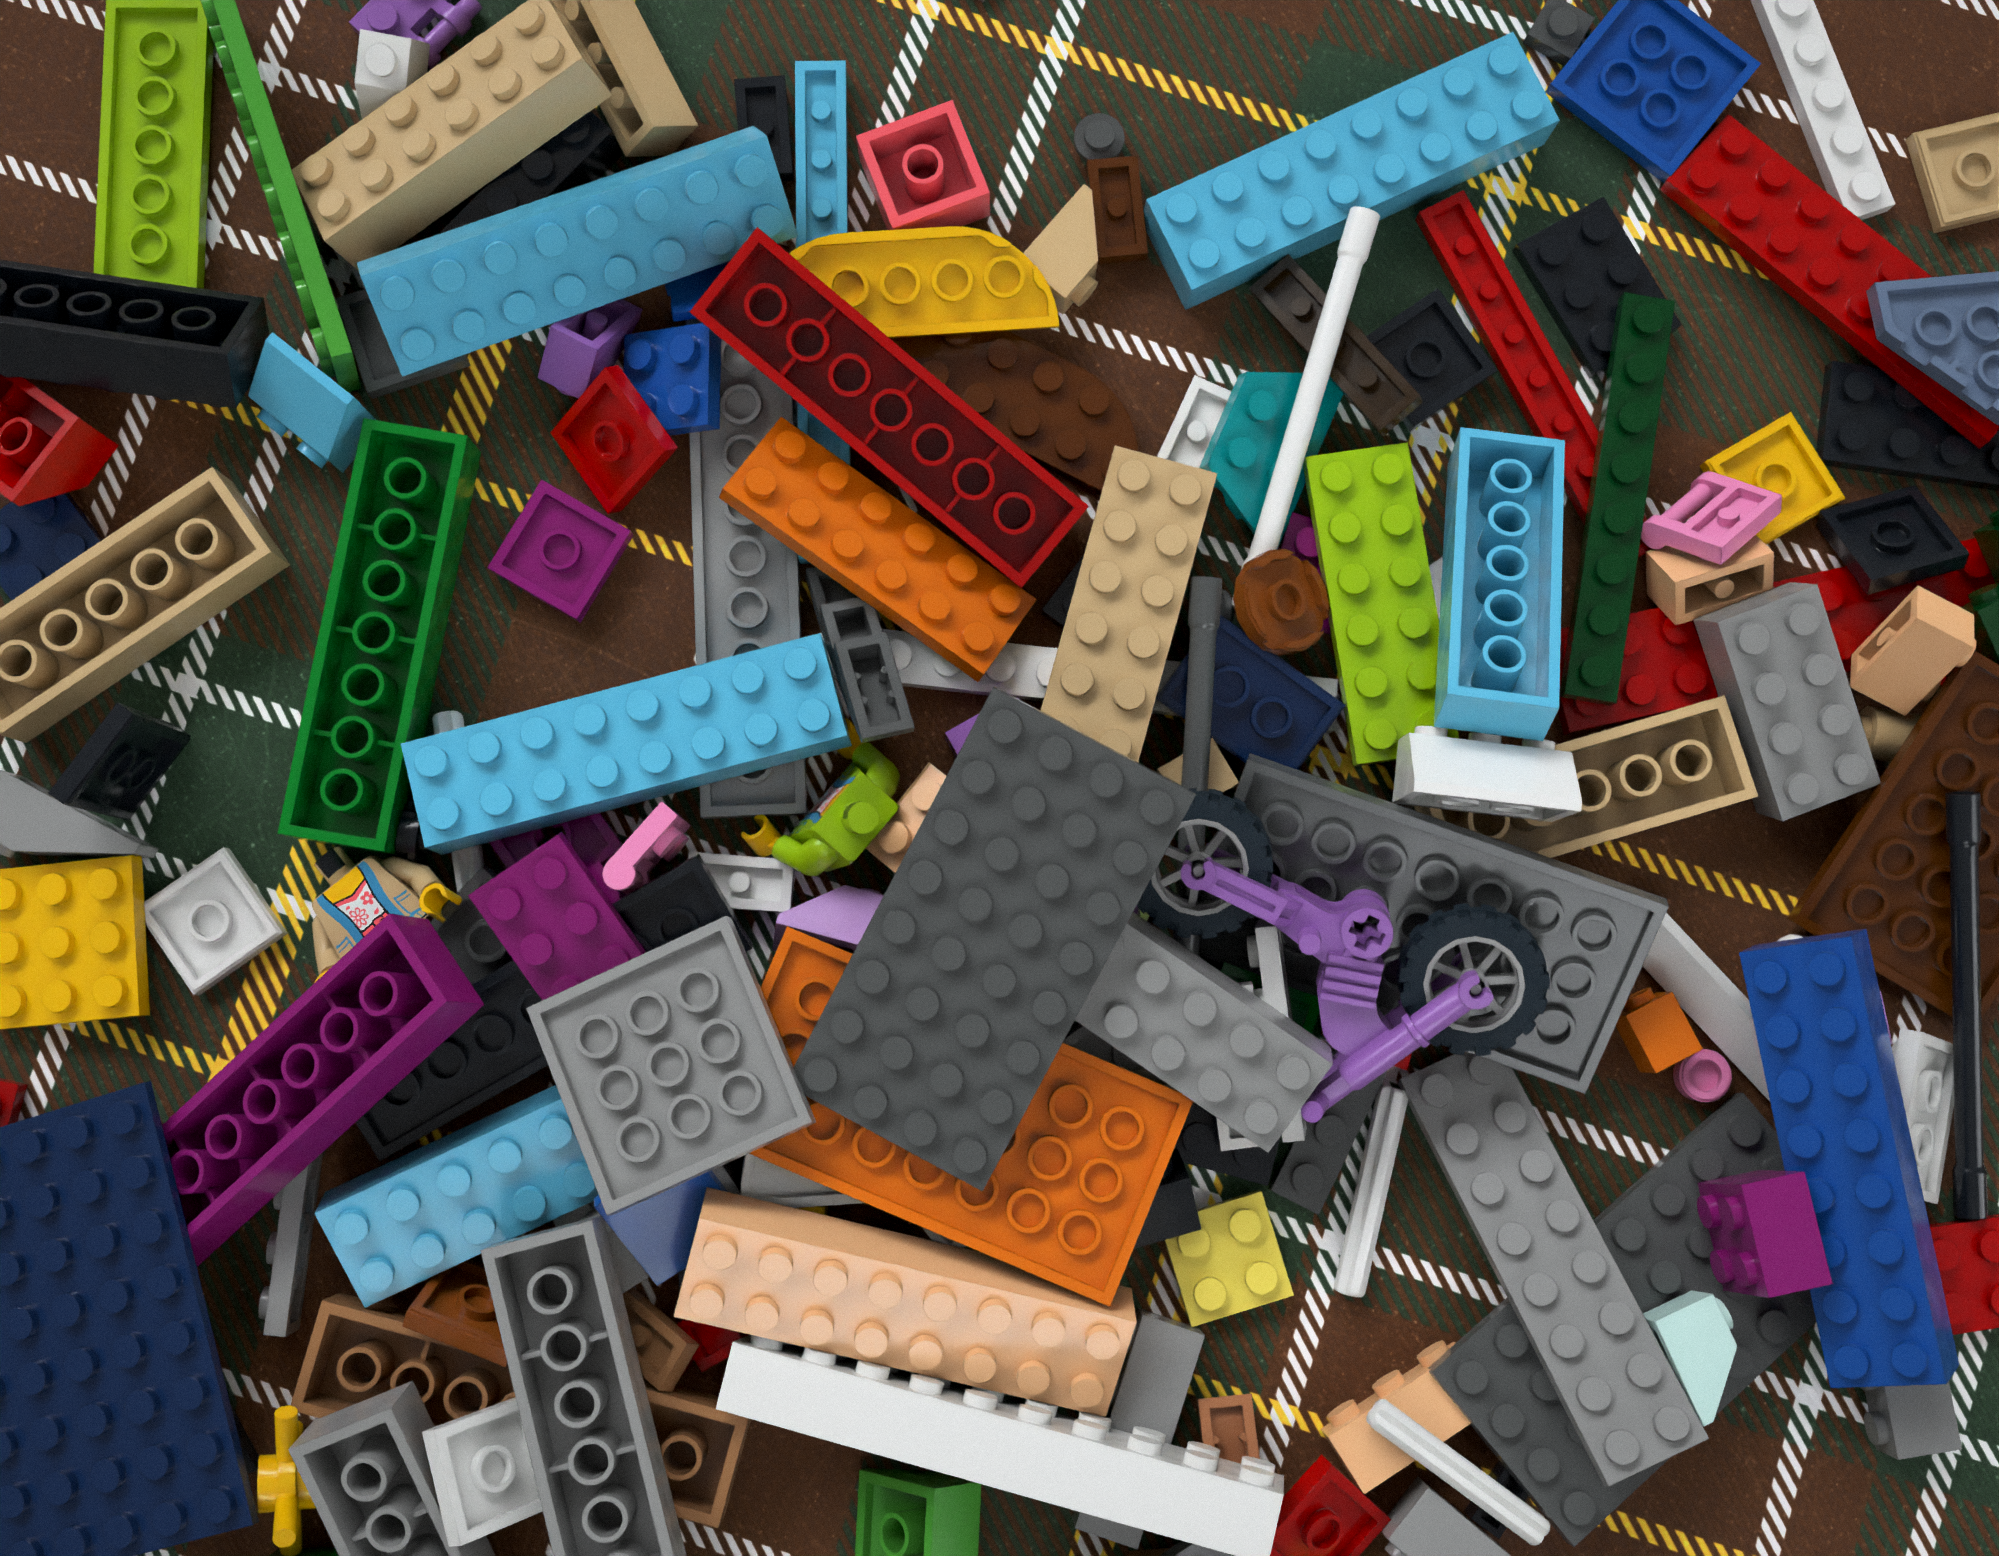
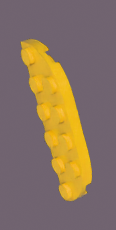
[789,226,1059,338]

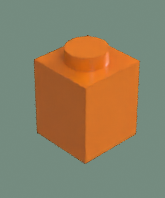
[1616,987,1703,1073]

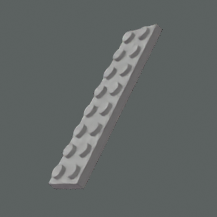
[1398,1051,1709,1487]

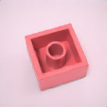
[856,100,990,230]

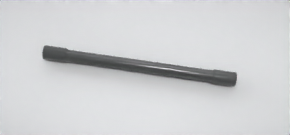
[1173,576,1222,957]

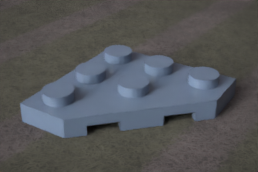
[1866,271,1999,426]

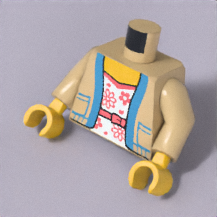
[311,846,462,982]

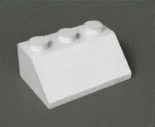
[1392,726,1582,822]

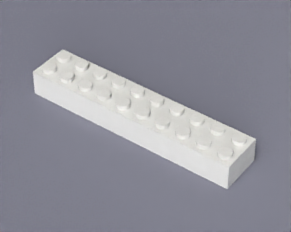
[716,1335,1284,1556]

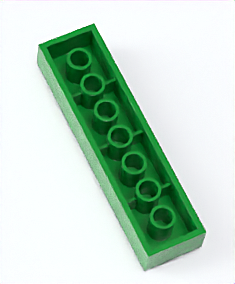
[277,418,481,856]

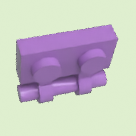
[349,0,482,70]

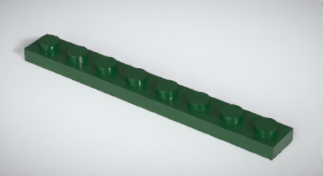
[1559,292,1675,706]

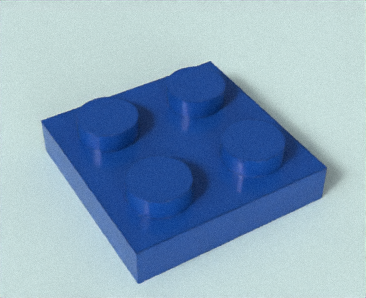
[624,323,721,436]

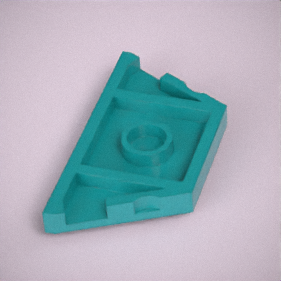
[1199,372,1343,549]

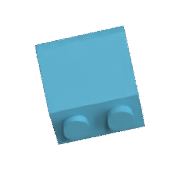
[248,332,376,473]

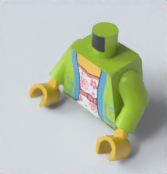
[741,718,900,876]

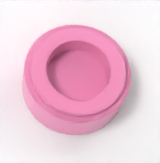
[1673,1049,1732,1102]

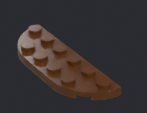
[890,331,1138,496]

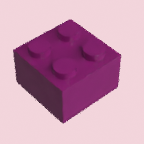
[1697,1170,1833,1298]

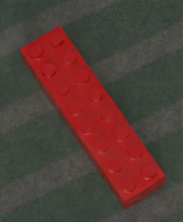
[689,227,1089,588]

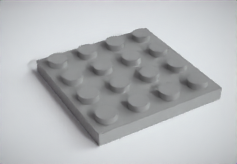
[526,916,816,1215]

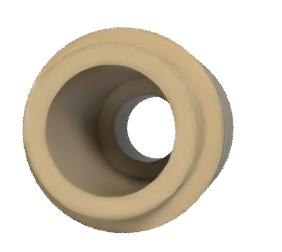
[1859,706,1921,762]

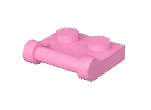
[1641,471,1782,565]
[602,801,691,894]

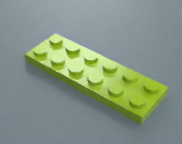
[94,0,214,289]
[1303,442,1459,767]

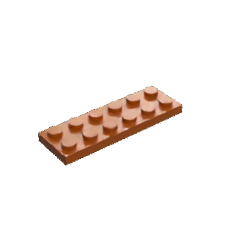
[719,417,1037,682]

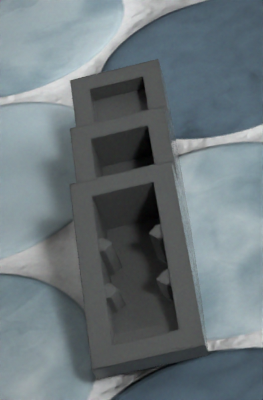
[805,567,915,743]

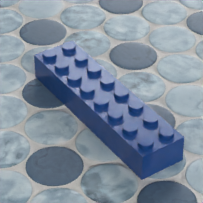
[1739,929,1959,1388]

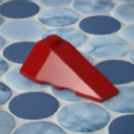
[0,375,119,507]

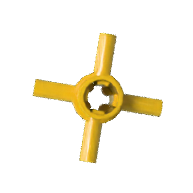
[257,1405,316,1556]

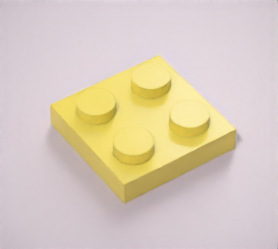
[1164,1190,1294,1327]

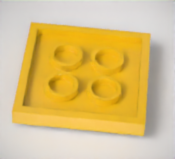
[0,855,150,1030]

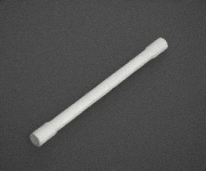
[1231,206,1380,608]

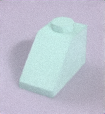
[1643,1290,1737,1427]

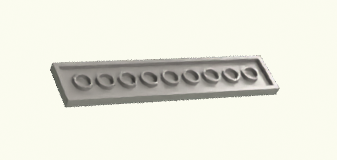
[686,319,808,819]

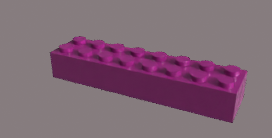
[162,914,484,1267]

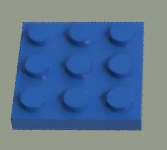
[1545,0,1761,183]

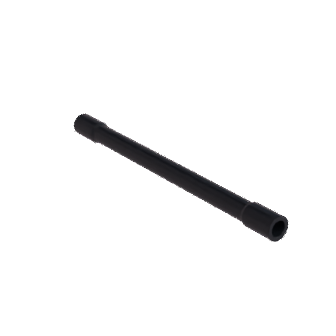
[1945,791,1988,1219]

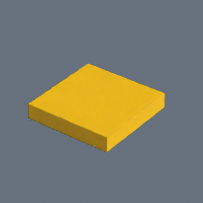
[1700,412,1845,545]

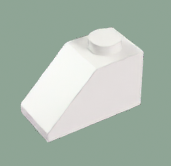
[354,29,430,119]

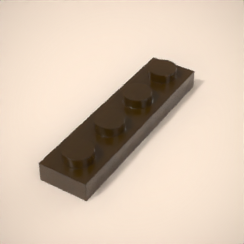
[1249,254,1423,437]

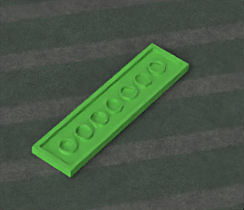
[200,0,361,392]

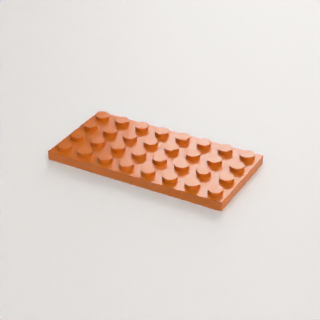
[749,926,1193,1307]

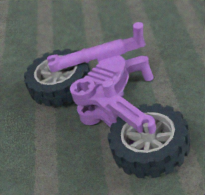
[1137,788,1550,1123]

